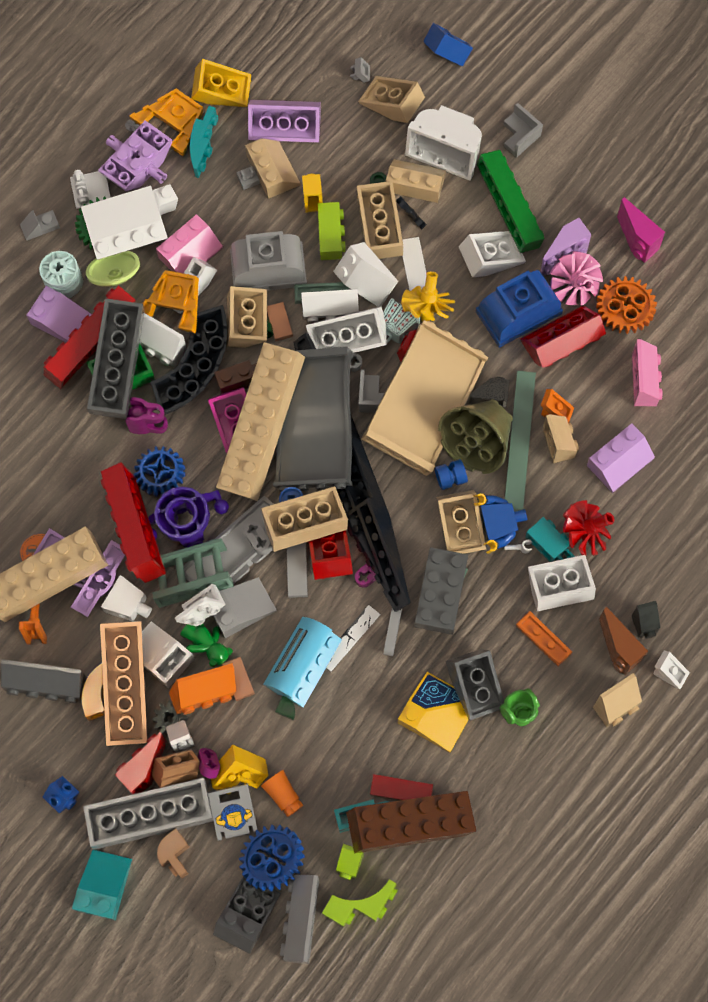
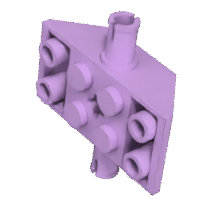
[98,121,172,191]

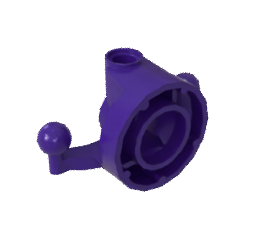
[149,486,229,548]

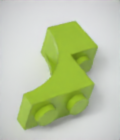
[322,879,398,927]

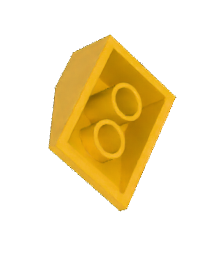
[191,59,251,107]

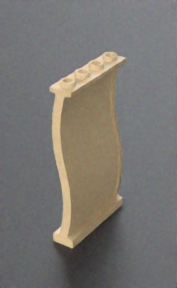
[361,320,488,476]

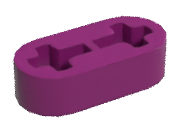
[355,564,376,588]
[197,748,220,779]

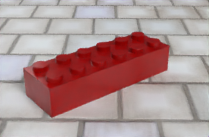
[43,285,136,390]
[100,462,166,583]

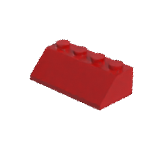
[520,305,606,368]

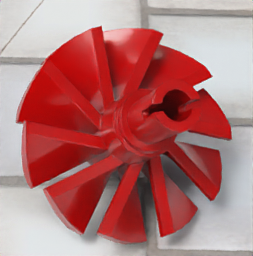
[563,500,615,556]

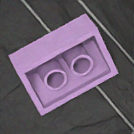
[587,423,655,493]

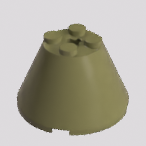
[438,399,513,474]

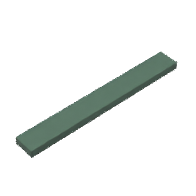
[505,371,536,511]

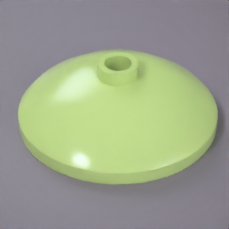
[86,251,140,287]

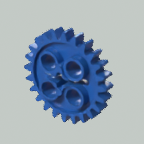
[239,825,305,892]

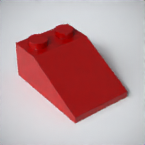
[309,530,353,580]

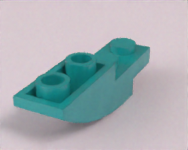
[190,106,218,178]

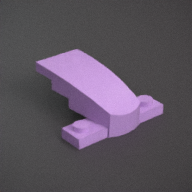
[33,528,125,617]

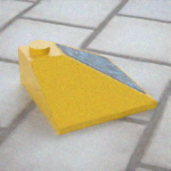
[398,672,469,753]

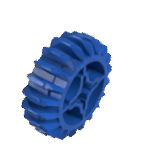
[134,446,186,497]

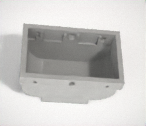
[230,231,307,290]

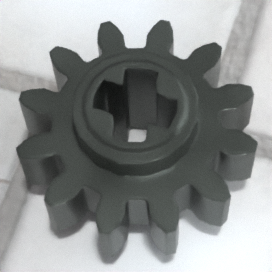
[152,701,188,735]

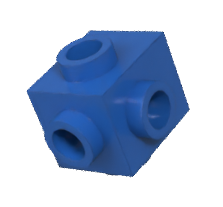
[43,776,80,813]

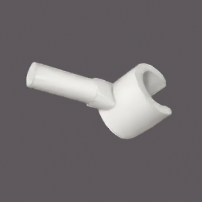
[505,540,532,554]

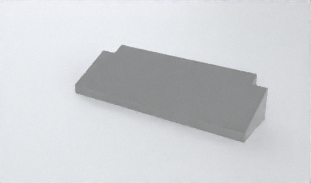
[184,496,274,592]

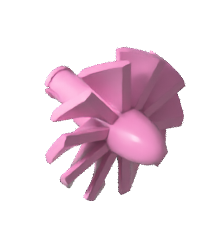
[550,251,603,305]

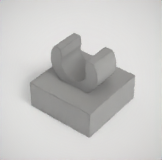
[350,57,370,83]
[236,166,260,190]

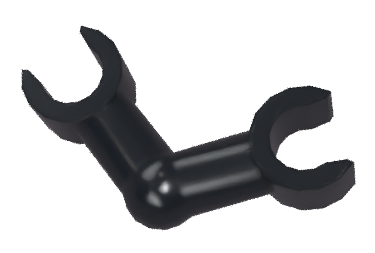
[396,196,427,230]

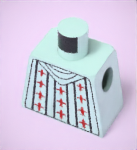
[383,298,420,344]

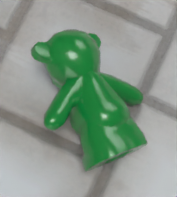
[180,624,233,667]

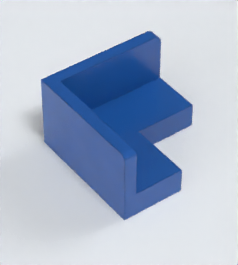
[423,23,473,66]

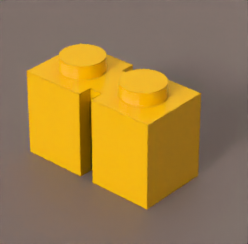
[302,173,323,213]

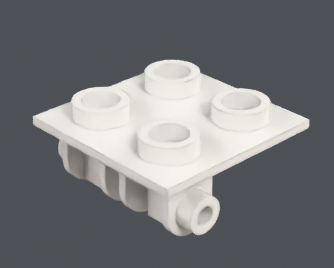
[70,170,111,209]

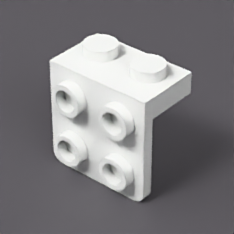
[175,584,226,626]

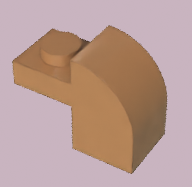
[157,828,190,879]

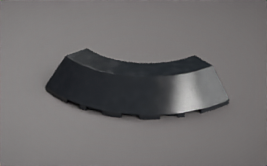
[151,305,227,415]

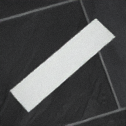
[403,237,426,291]

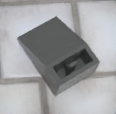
[213,876,281,954]

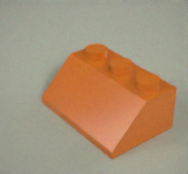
[169,663,236,715]

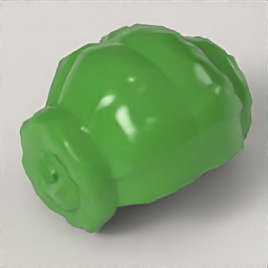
[499,688,540,726]

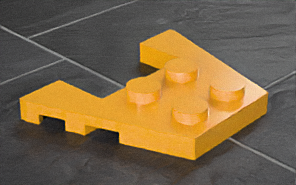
[129,88,204,156]
[142,270,199,333]

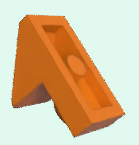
[540,389,574,423]

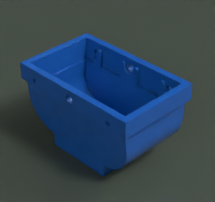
[475,270,563,348]

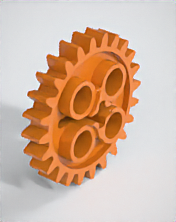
[596,276,657,334]

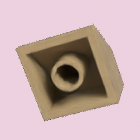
[543,414,579,463]

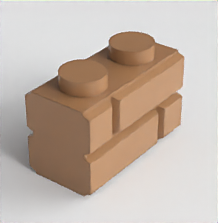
[152,749,200,788]

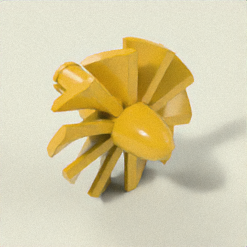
[401,271,455,322]

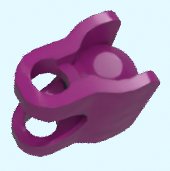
[125,397,168,434]

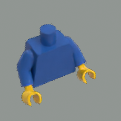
[473,493,528,554]

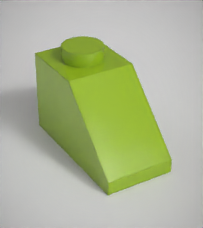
[336,844,364,880]

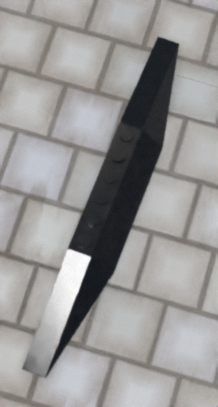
[293,332,411,612]

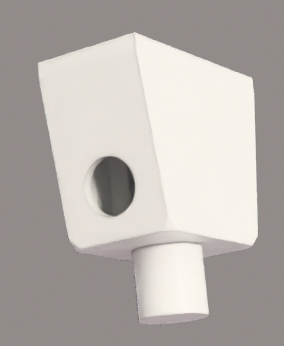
[101,575,152,621]

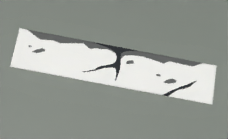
[326,605,381,671]

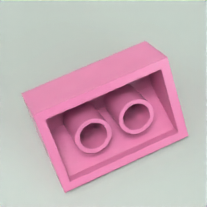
[156,214,223,274]
[632,339,662,406]

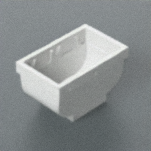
[405,105,482,181]

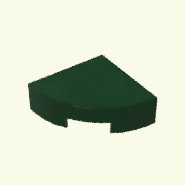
[275,696,295,721]

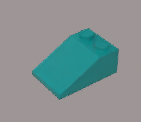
[72,850,132,921]

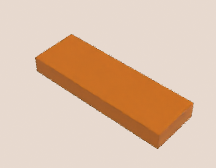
[516,611,572,667]

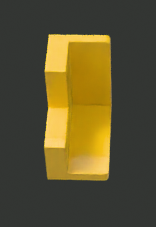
[211,745,268,795]

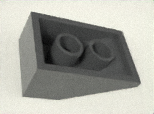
[446,649,504,720]

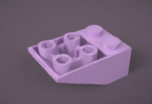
[540,218,591,276]

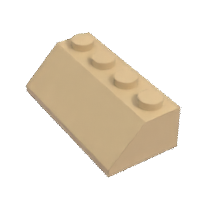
[261,487,348,552]

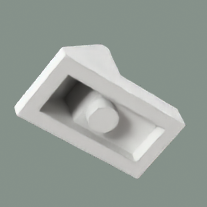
[653,650,690,689]
[166,720,195,753]

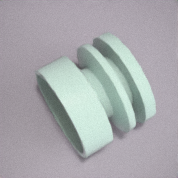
[39,251,83,298]

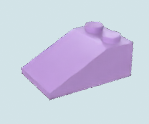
[26,286,92,342]

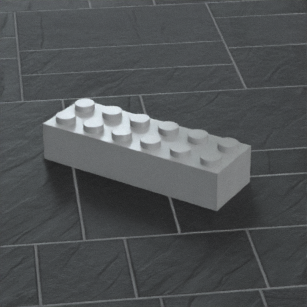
[83,778,213,850]

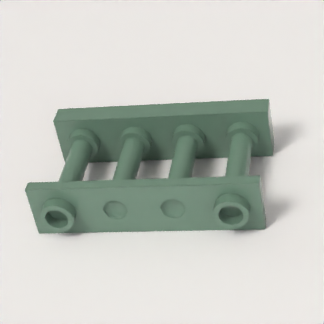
[152,538,234,608]

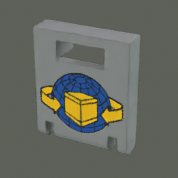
[208,783,258,841]

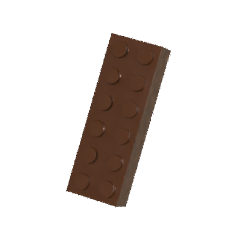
[346,791,476,854]

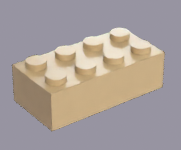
[357,181,403,259]

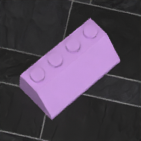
[248,100,321,142]

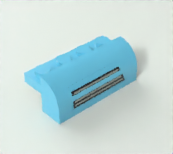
[263,617,342,707]

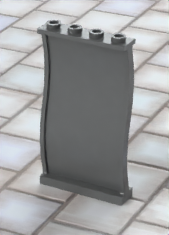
[273,347,353,492]

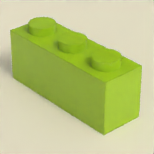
[318,202,346,260]

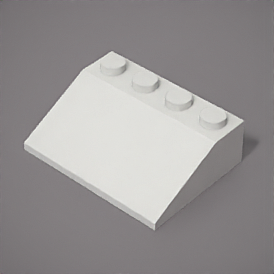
[81,186,168,260]

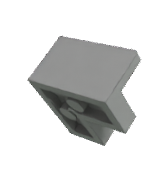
[503,103,543,158]
[359,370,384,413]

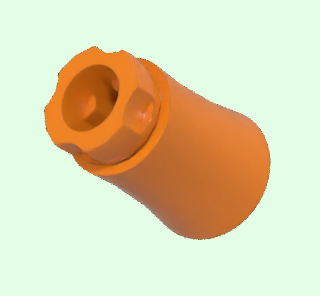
[260,770,304,817]

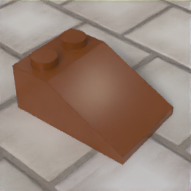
[599,607,648,675]

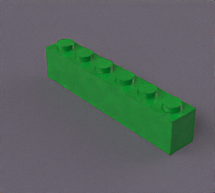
[476,150,545,253]

